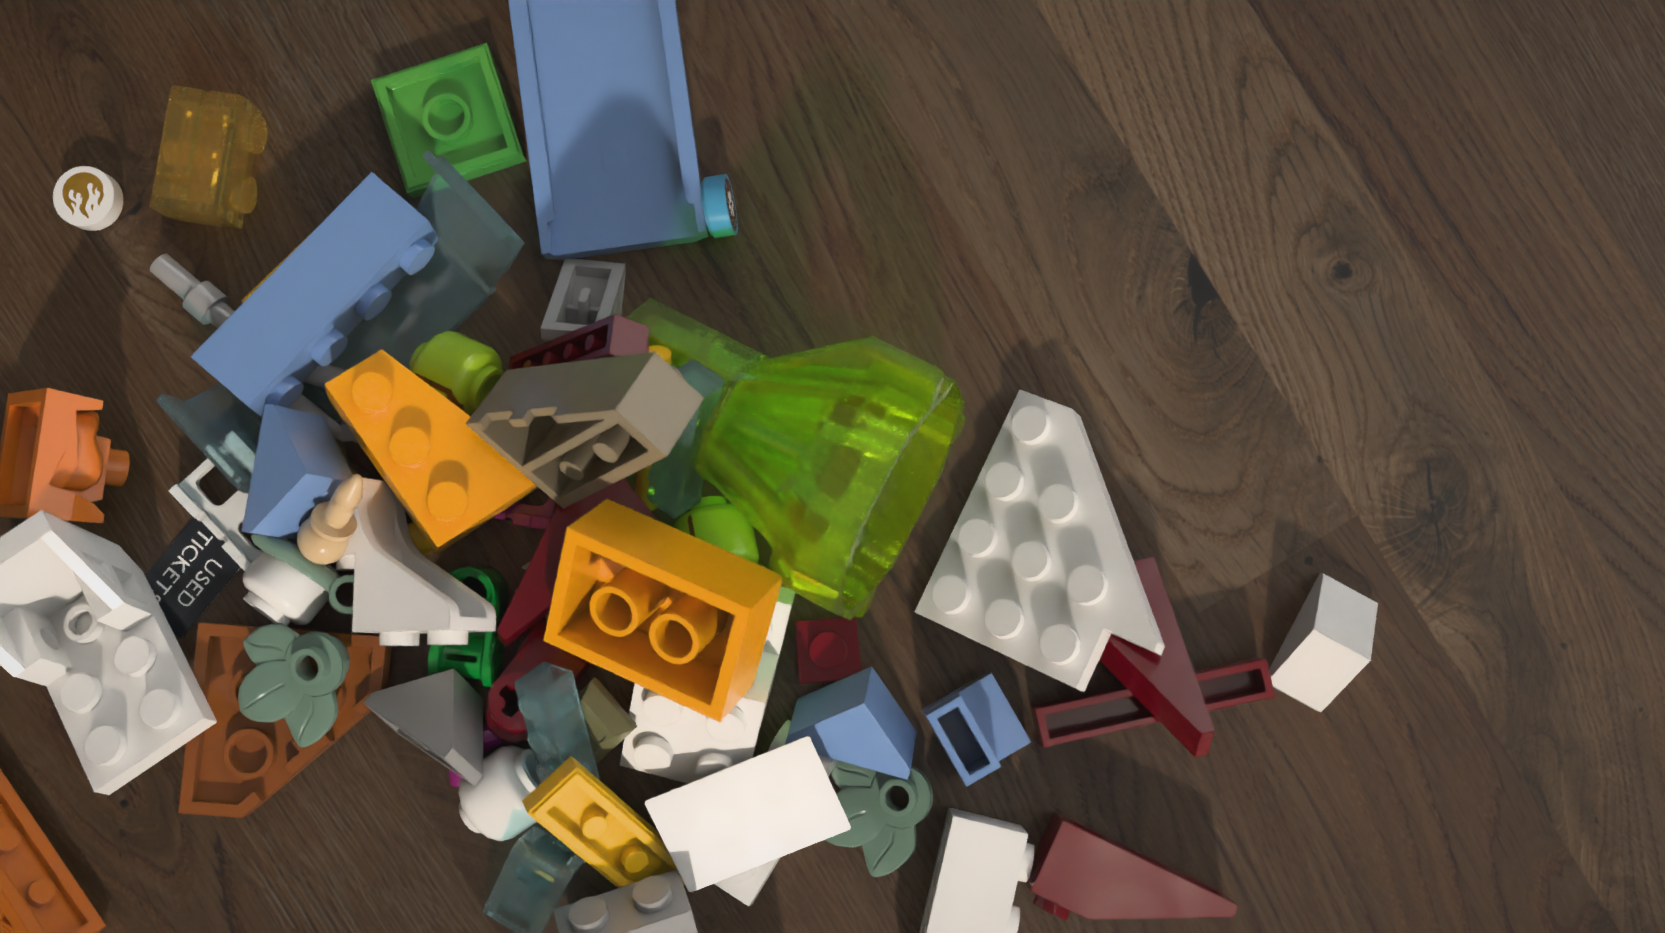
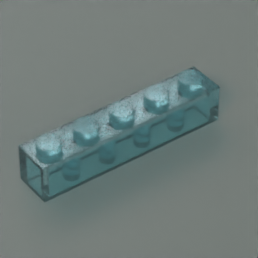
[514,662,600,855]

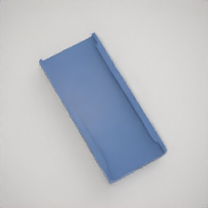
[508,0,709,260]

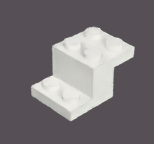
[620,587,796,784]

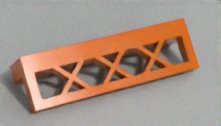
[0,769,106,933]

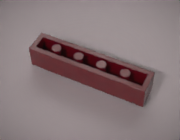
[508,314,649,370]

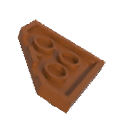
[178,622,392,818]

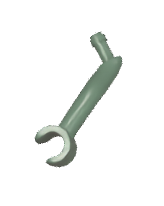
[251,534,354,614]

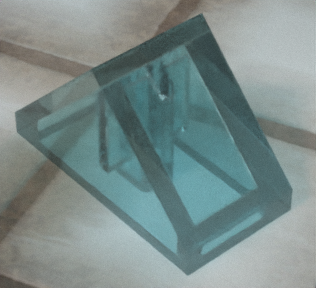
[482,826,586,933]

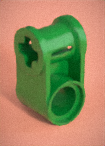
[428,565,508,687]

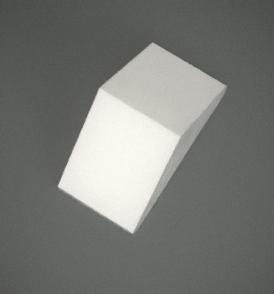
[1269,573,1378,712]

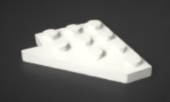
[915,389,1165,692]

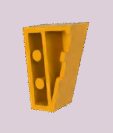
[325,349,539,555]

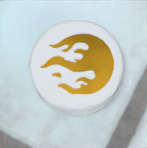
[53,166,123,231]

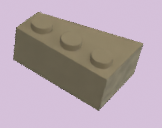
[466,352,704,509]

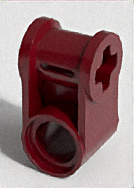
[486,617,592,743]

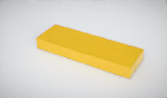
[522,756,685,888]

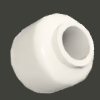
[243,537,339,626]
[458,745,553,841]

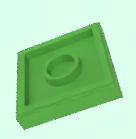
[371,43,527,199]

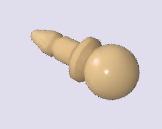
[297,474,363,565]

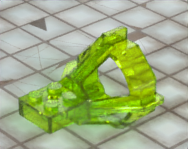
[626,298,966,620]

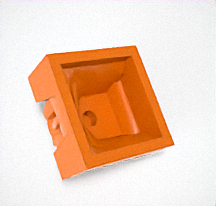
[0,388,130,523]

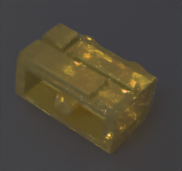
[150,85,267,230]

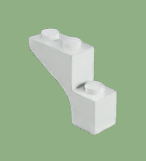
[336,478,496,646]

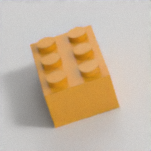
[543,499,784,722]

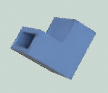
[921,671,1031,787]

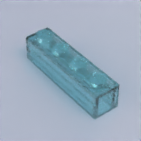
[647,359,725,519]

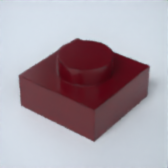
[795,616,861,684]

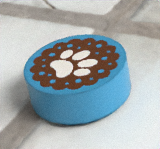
[701,174,738,238]

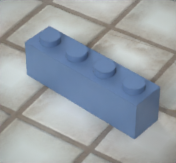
[191,172,439,417]

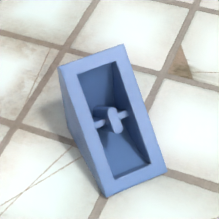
[241,404,353,540]
[785,666,917,780]

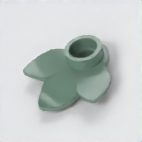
[238,624,350,748]
[825,760,933,877]

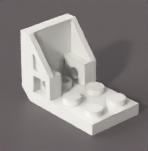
[0,510,217,795]

